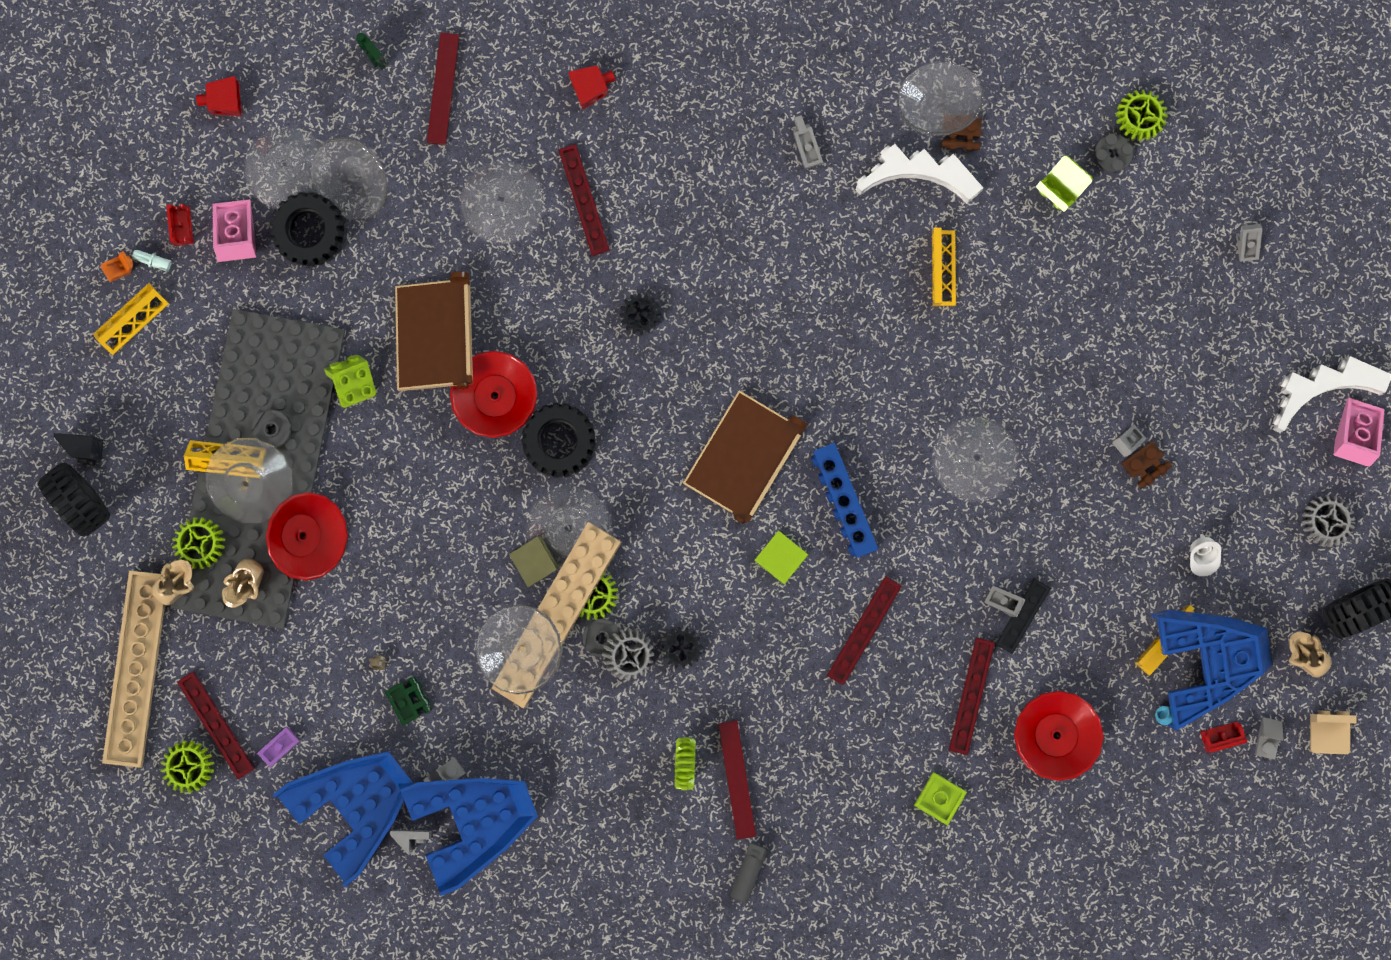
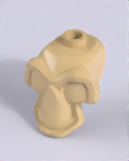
[222,558,264,608]
[152,560,194,606]
[1289,632,1332,678]

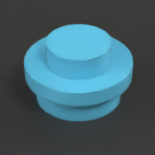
[1155,706,1172,725]

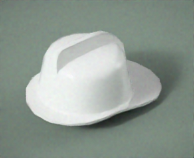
[1190,534,1221,576]

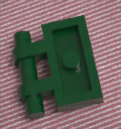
[356,33,388,70]
[385,676,432,726]

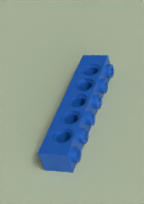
[811,442,878,559]

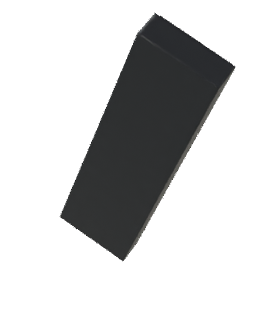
[995,578,1051,654]

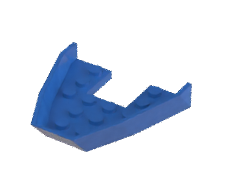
[1151,609,1273,731]
[273,751,413,887]
[398,778,538,896]

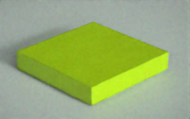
[754,530,808,584]
[914,772,967,826]

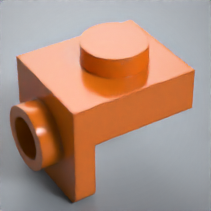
[100,251,133,282]

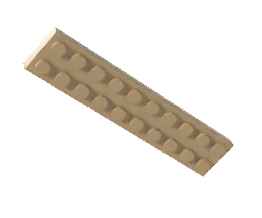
[492,522,622,709]
[102,571,165,768]

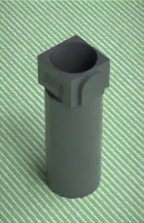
[730,843,768,903]

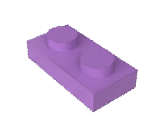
[257,727,300,768]

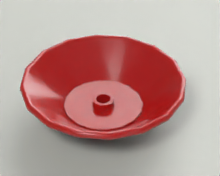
[450,351,538,438]
[266,492,348,581]
[1014,691,1104,781]

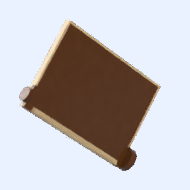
[395,271,473,391]
[683,390,808,524]

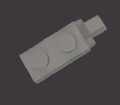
[793,115,823,169]

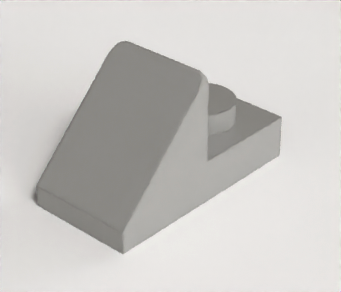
[1236,224,1262,262]
[1112,424,1147,457]
[984,586,1025,617]
[1254,717,1283,760]
[423,757,466,782]
[390,830,432,855]

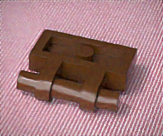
[941,115,982,151]
[1121,441,1172,489]

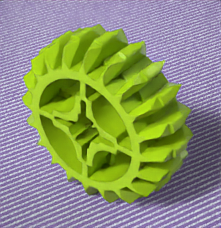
[1116,90,1168,141]
[172,517,225,569]
[579,572,618,620]
[675,737,696,790]
[161,741,214,793]

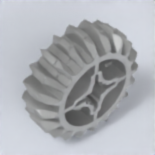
[1301,495,1356,547]
[602,628,654,681]

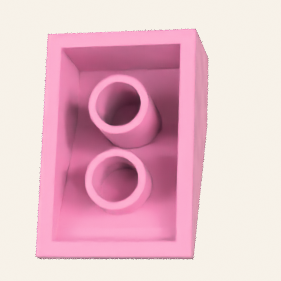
[213,199,256,262]
[1333,397,1385,467]

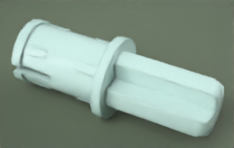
[132,250,172,272]

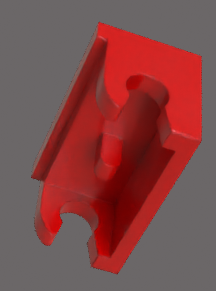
[166,204,194,246]
[1200,721,1248,753]

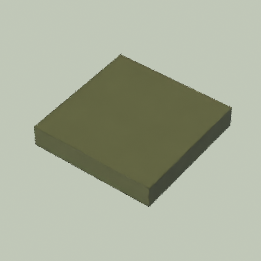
[509,535,560,587]

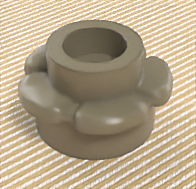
[369,655,388,670]

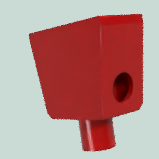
[568,66,616,109]
[196,76,242,116]

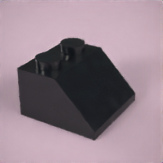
[54,433,104,466]

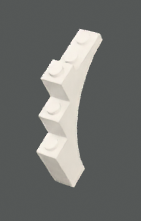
[855,144,983,204]
[1272,356,1391,433]

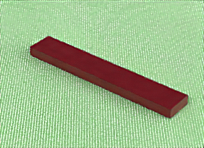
[427,32,460,146]
[558,144,610,257]
[826,576,902,685]
[948,637,995,755]
[177,671,255,780]
[718,720,756,840]

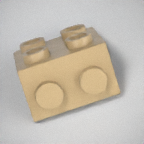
[1310,710,1356,754]

